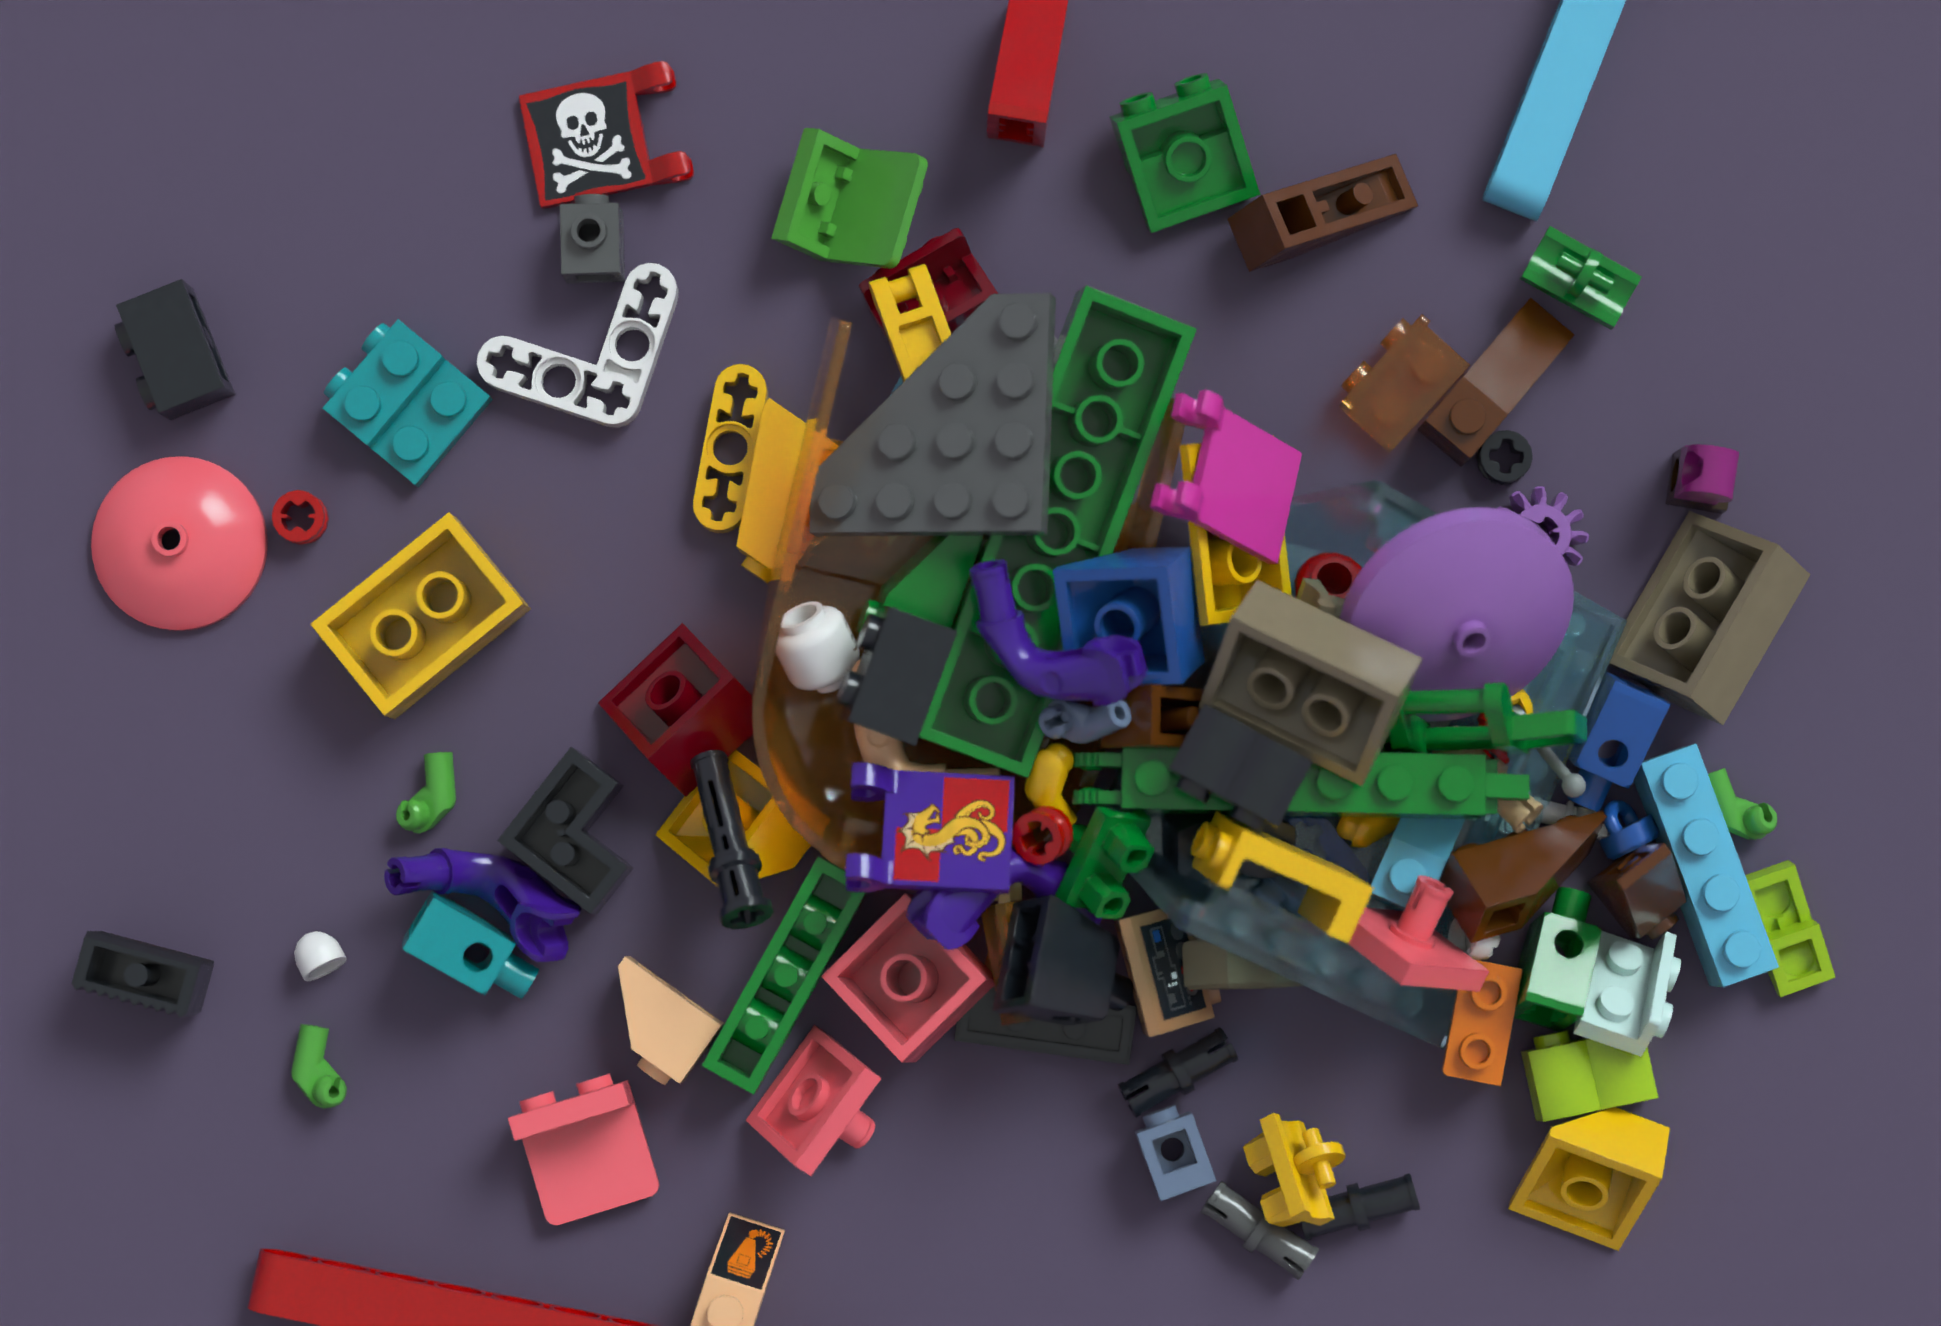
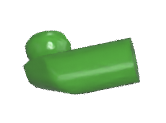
[396,752,456,833]

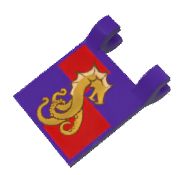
[845,762,1015,894]

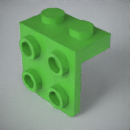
[771,128,928,269]

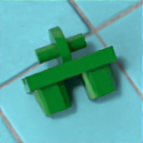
[1520,226,1642,330]
[1055,807,1155,919]

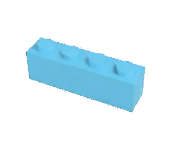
[1634,743,1779,987]

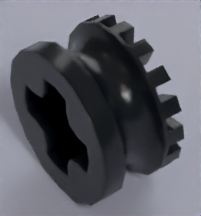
[1476,430,1533,485]

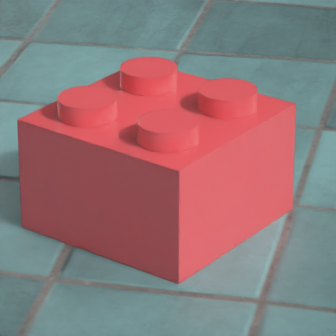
[821,893,998,1063]

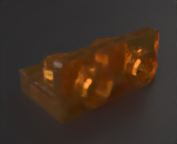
[1339,314,1470,453]

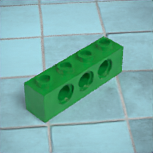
[702,856,868,1095]

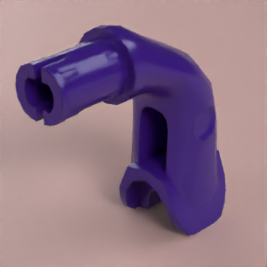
[969,559,1147,706]
[905,847,1103,950]
[384,848,581,962]

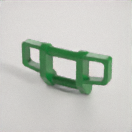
[1381,683,1587,755]

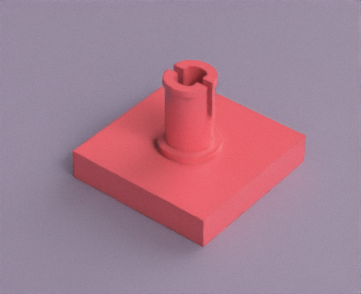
[1348,875,1489,992]
[745,1025,882,1176]

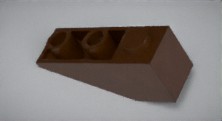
[1440,811,1606,943]

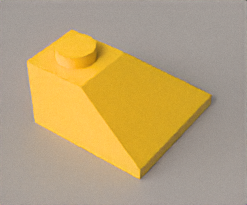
[655,750,829,887]
[1508,1107,1670,1251]

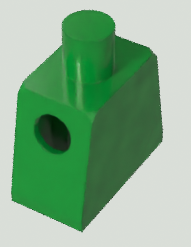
[1514,887,1602,1032]

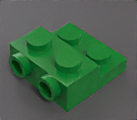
[1109,73,1260,233]

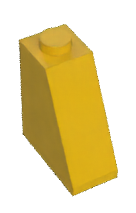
[736,398,839,585]

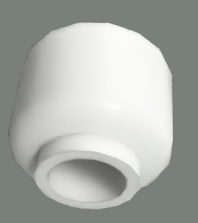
[773,601,860,693]

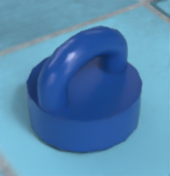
[1598,800,1660,860]

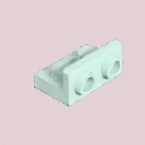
[1573,931,1681,1057]

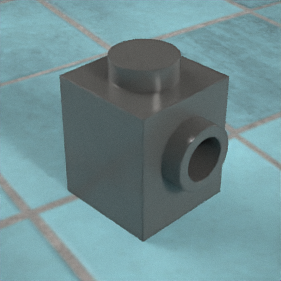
[560,194,625,284]

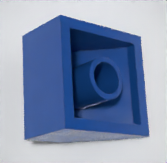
[1053,547,1205,685]

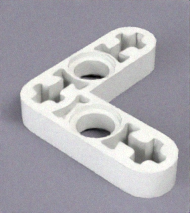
[477,263,679,428]

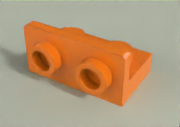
[1442,960,1523,1086]

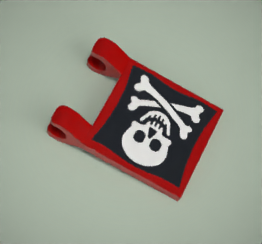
[519,61,694,209]

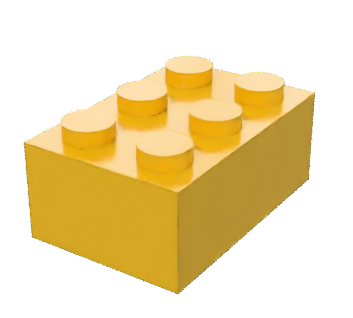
[310,512,531,719]

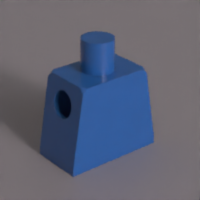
[1567,670,1671,812]

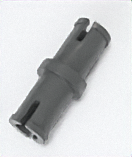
[1200,1181,1319,1280]

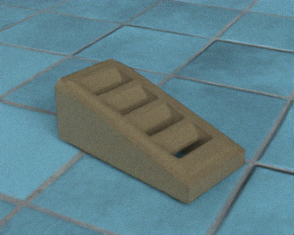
[1182,939,1307,990]

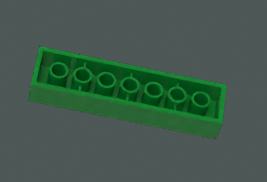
[919,285,1197,778]

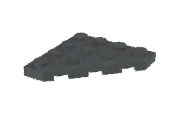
[809,293,1056,537]

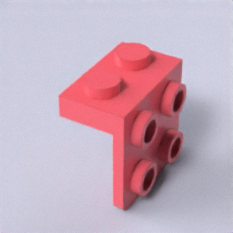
[508,1073,660,1225]

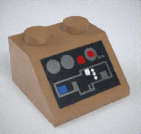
[1114,902,1221,1037]

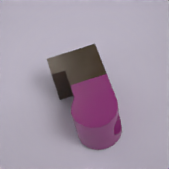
[1665,444,1739,514]

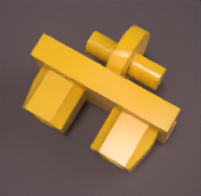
[1243,1113,1345,1227]

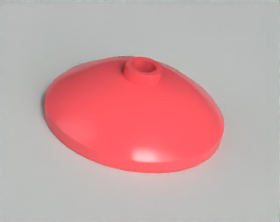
[91,456,268,631]

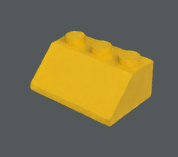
[1179,435,1292,626]

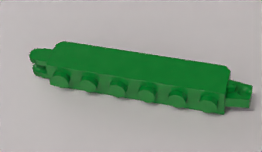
[1073,748,1530,819]

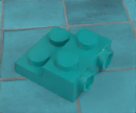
[323,319,493,488]

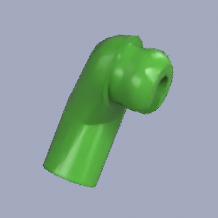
[1708,768,1777,840]
[291,1024,347,1109]

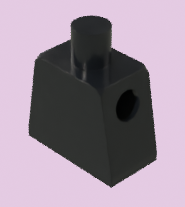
[993,895,1133,1025]

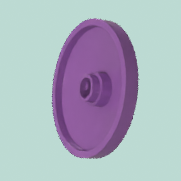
[1340,507,1574,722]

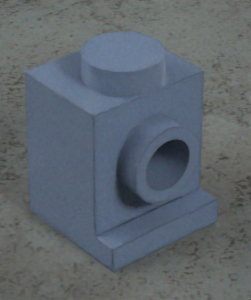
[1134,1105,1216,1201]

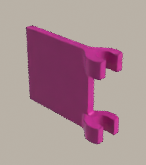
[1150,390,1302,565]

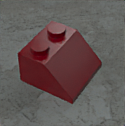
[598,623,771,797]

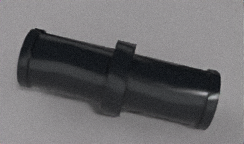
[1117,1027,1238,1118]
[1301,1173,1420,1241]

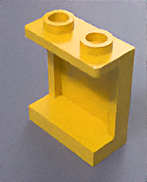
[1191,811,1374,943]

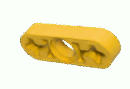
[693,364,768,533]

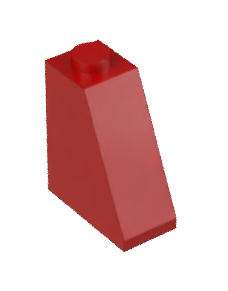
[987,0,1068,147]

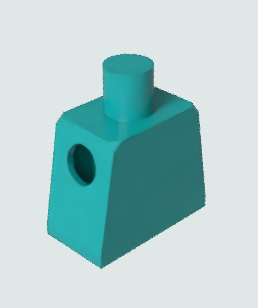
[402,891,539,999]

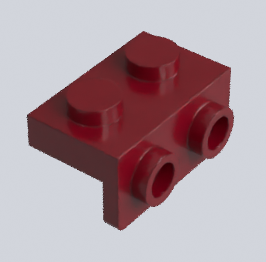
[859,228,998,341]

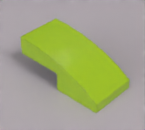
[1745,860,1836,997]

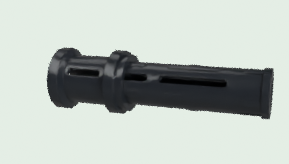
[690,750,774,930]

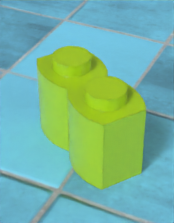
[1521,1030,1659,1122]

